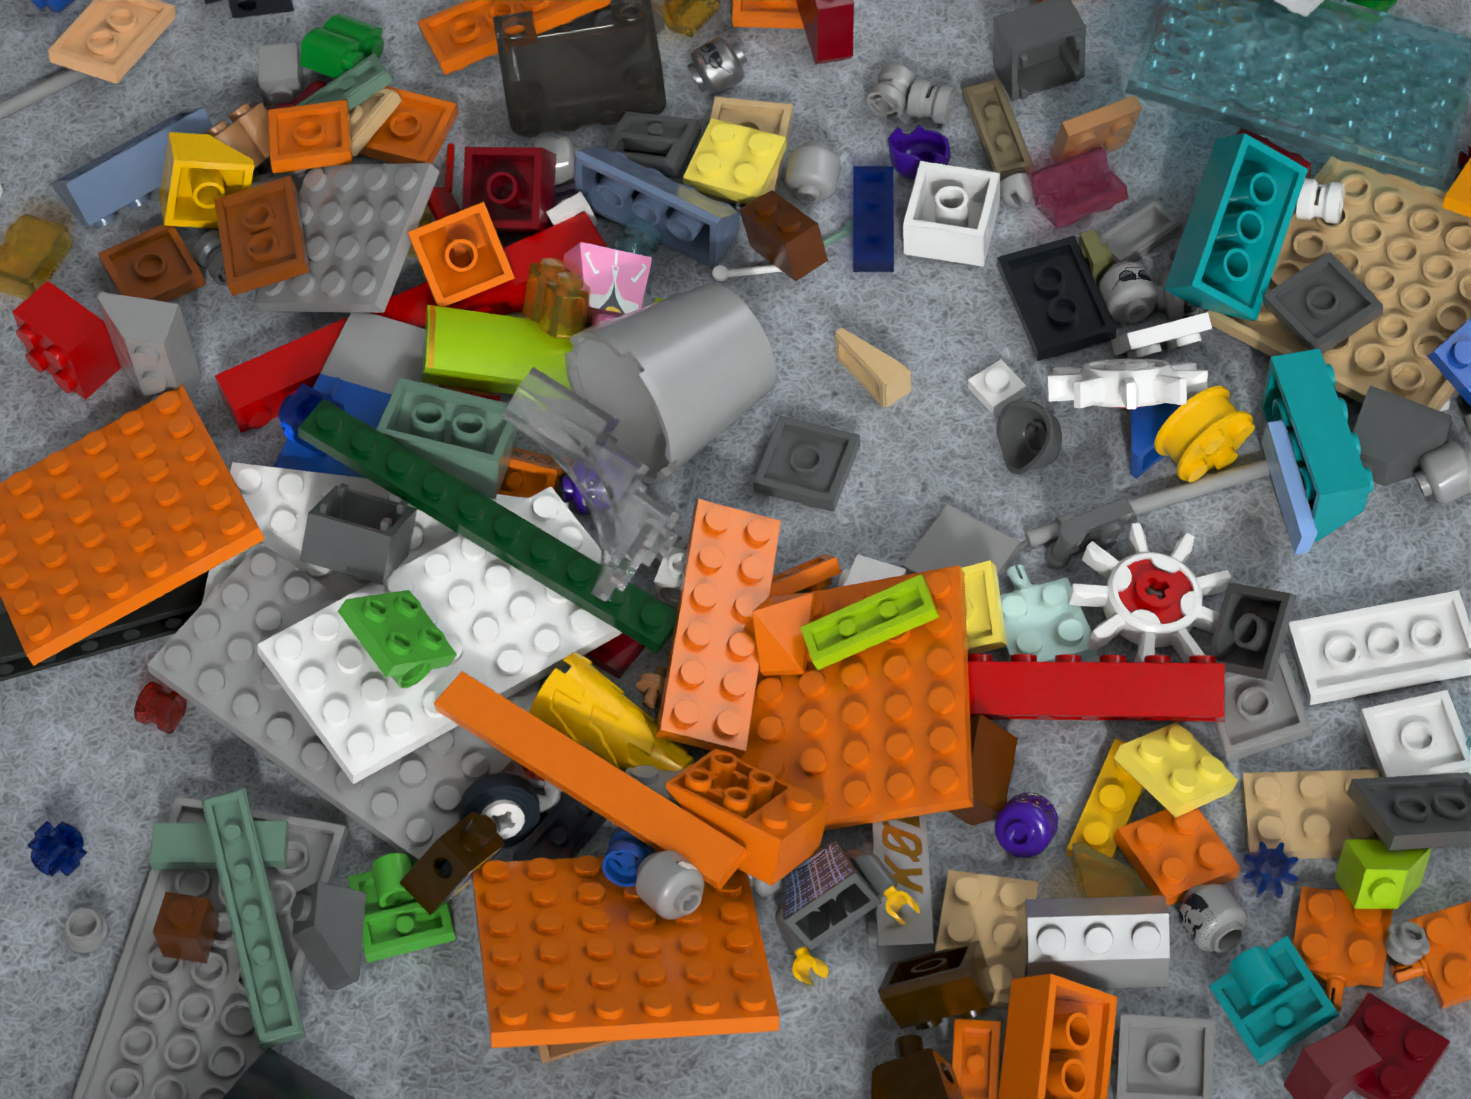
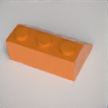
[998,974,1118,1099]

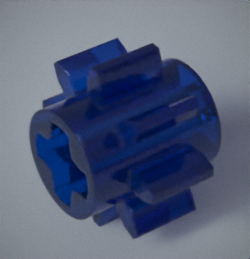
[28,821,87,877]
[1242,841,1298,899]

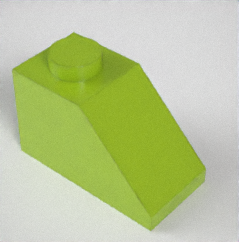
[1334,839,1432,909]

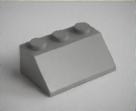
[97,292,202,404]
[1025,896,1170,989]

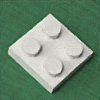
[1111,312,1212,358]
[1360,690,1471,777]

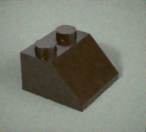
[878,940,995,1030]

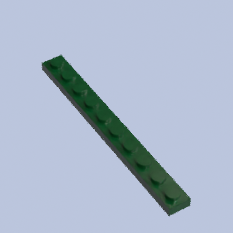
[298,399,677,654]

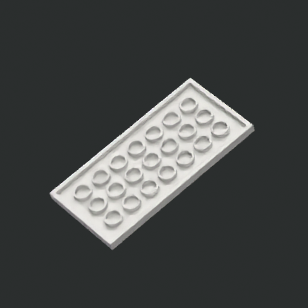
[257,486,624,784]

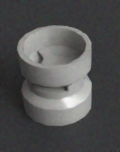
[866,64,916,120]
[907,78,957,125]

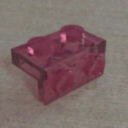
[1030,146,1129,227]

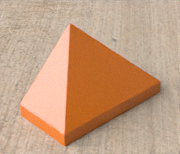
[752,593,816,676]

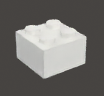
[903,161,1000,267]

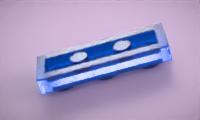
[853,166,894,272]

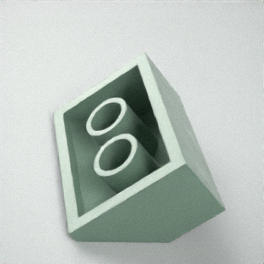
[376,378,522,499]

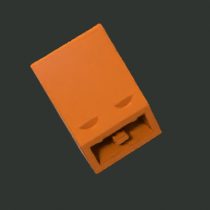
[665,748,830,886]

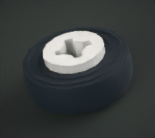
[459,772,540,848]

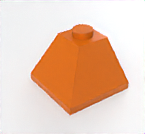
[407,202,515,307]

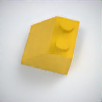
[159,132,255,229]

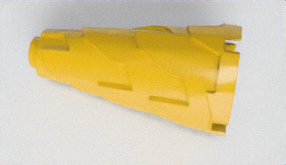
[529,652,694,771]

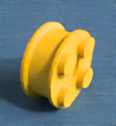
[1154,386,1255,483]

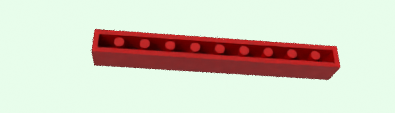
[215,212,607,433]

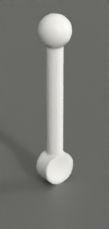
[712,265,782,282]

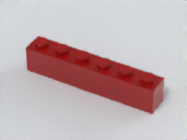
[968,654,1226,722]

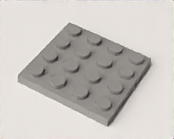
[254,163,439,313]

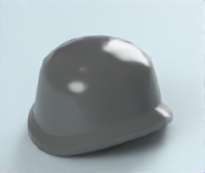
[997,400,1062,474]

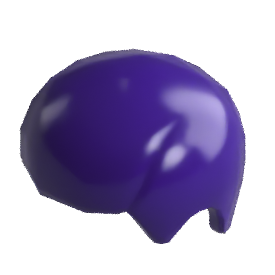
[887,125,951,180]

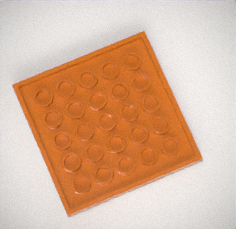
[0,385,265,666]
[709,565,974,831]
[472,855,780,1048]

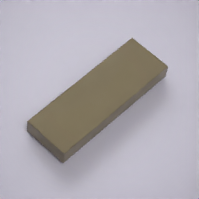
[962,78,1035,182]

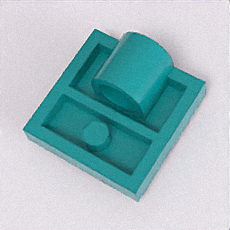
[1208,935,1339,1066]

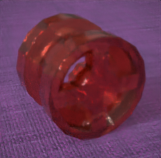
[134,681,187,734]

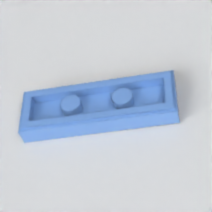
[1261,420,1317,555]

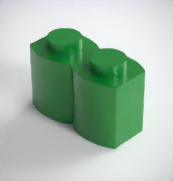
[300,13,384,79]

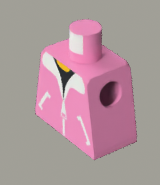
[564,242,652,327]

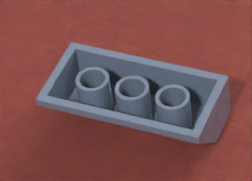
[51,107,213,229]
[575,146,740,268]

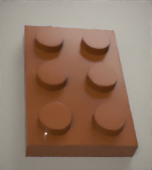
[214,175,310,296]

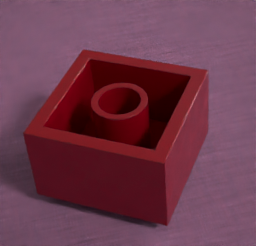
[462,147,556,234]

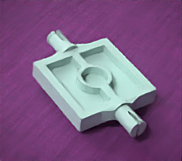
[1000,564,1098,662]

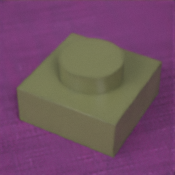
[1079,229,1113,286]

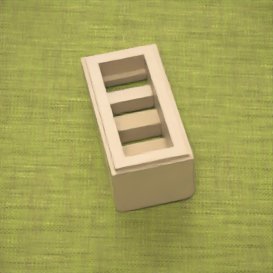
[835,328,911,408]

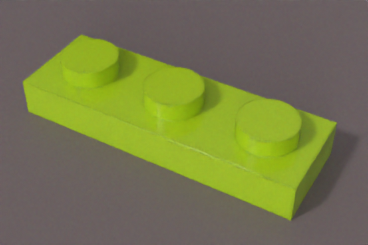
[800,574,940,670]

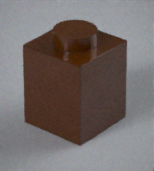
[153,892,219,964]

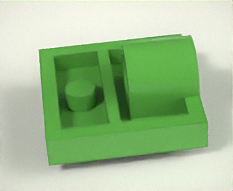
[338,590,457,688]
[348,853,456,963]

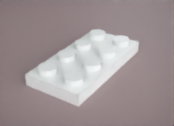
[1287,590,1471,705]

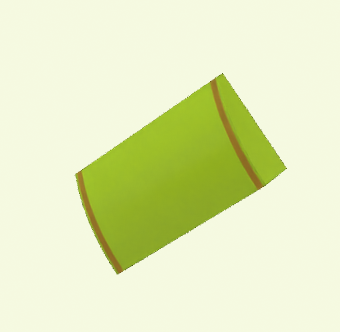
[420,305,589,403]

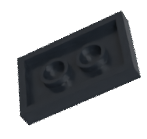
[997,235,1117,361]

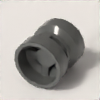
[193,230,227,286]

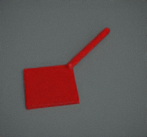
[427,143,461,221]

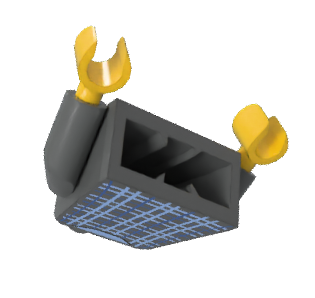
[775,842,920,986]

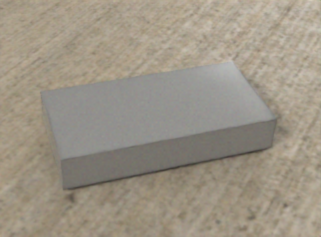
[1099,199,1182,264]

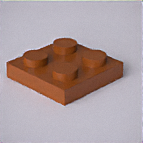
[98,223,206,302]

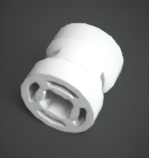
[1296,178,1345,224]

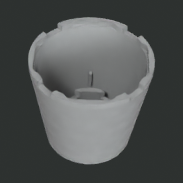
[565,283,776,484]

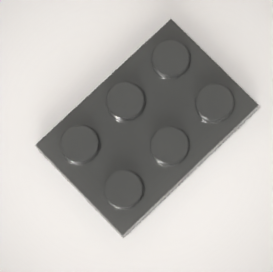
[1347,772,1471,851]

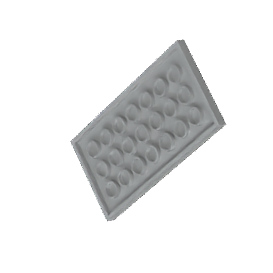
[147,542,515,863]
[73,796,348,1099]

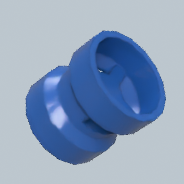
[602,826,654,887]

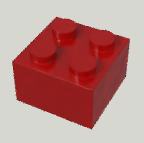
[12,281,121,400]

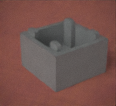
[993,0,1086,101]
[299,483,417,584]

